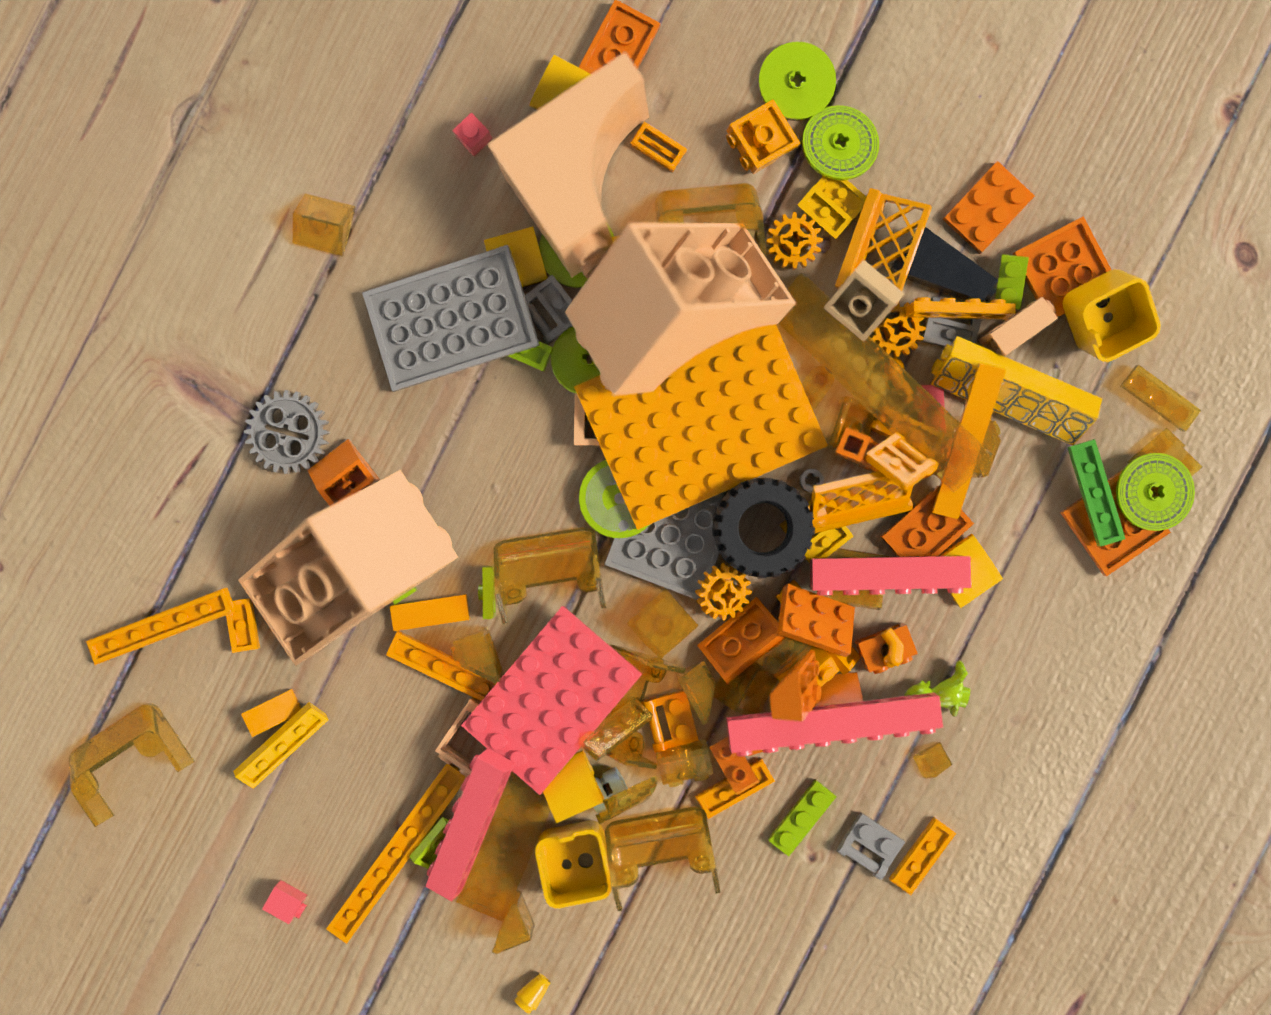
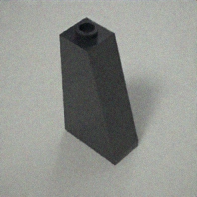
[890,227,998,302]

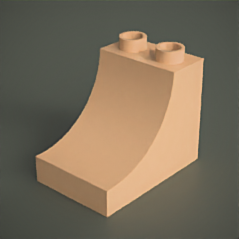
[488,52,649,278]
[565,223,796,395]
[238,470,458,666]

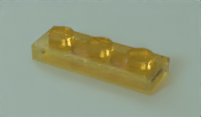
[1120,365,1201,432]
[579,698,653,762]

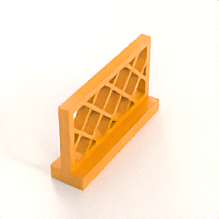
[835,188,932,306]
[808,471,913,533]

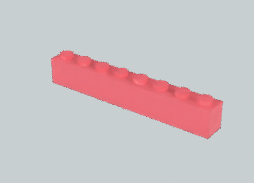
[726,693,943,756]

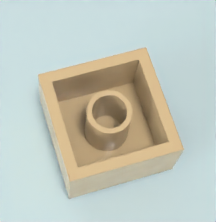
[824,260,904,341]

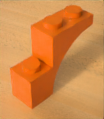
[835,428,916,472]

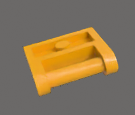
[866,432,938,491]
[641,690,699,752]

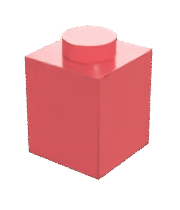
[453,112,492,156]
[262,880,307,924]

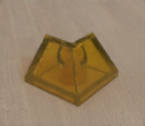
[676,661,716,725]

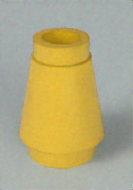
[514,973,551,1014]

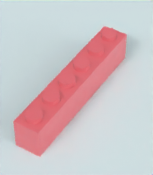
[810,556,971,595]
[425,748,515,902]

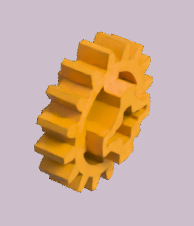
[766,212,823,270]
[870,302,926,358]
[695,563,752,620]

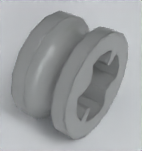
[799,469,824,492]

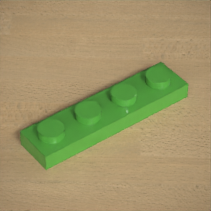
[1067,439,1125,547]

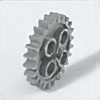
[244,390,330,474]

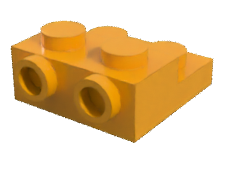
[726,99,800,175]

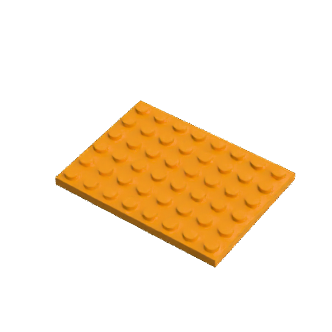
[574,324,828,530]

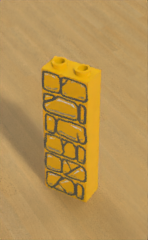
[931,336,1102,445]

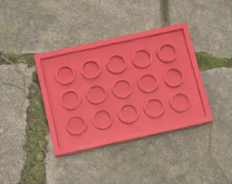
[461,606,643,795]

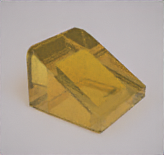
[913,742,952,779]

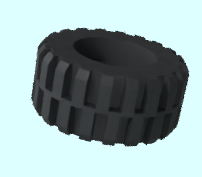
[712,478,815,579]

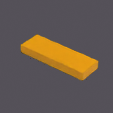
[390,594,471,631]
[695,758,775,819]
[889,817,956,895]

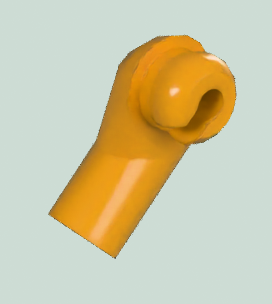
[880,627,904,668]

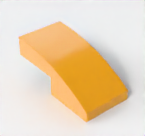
[241,689,301,737]

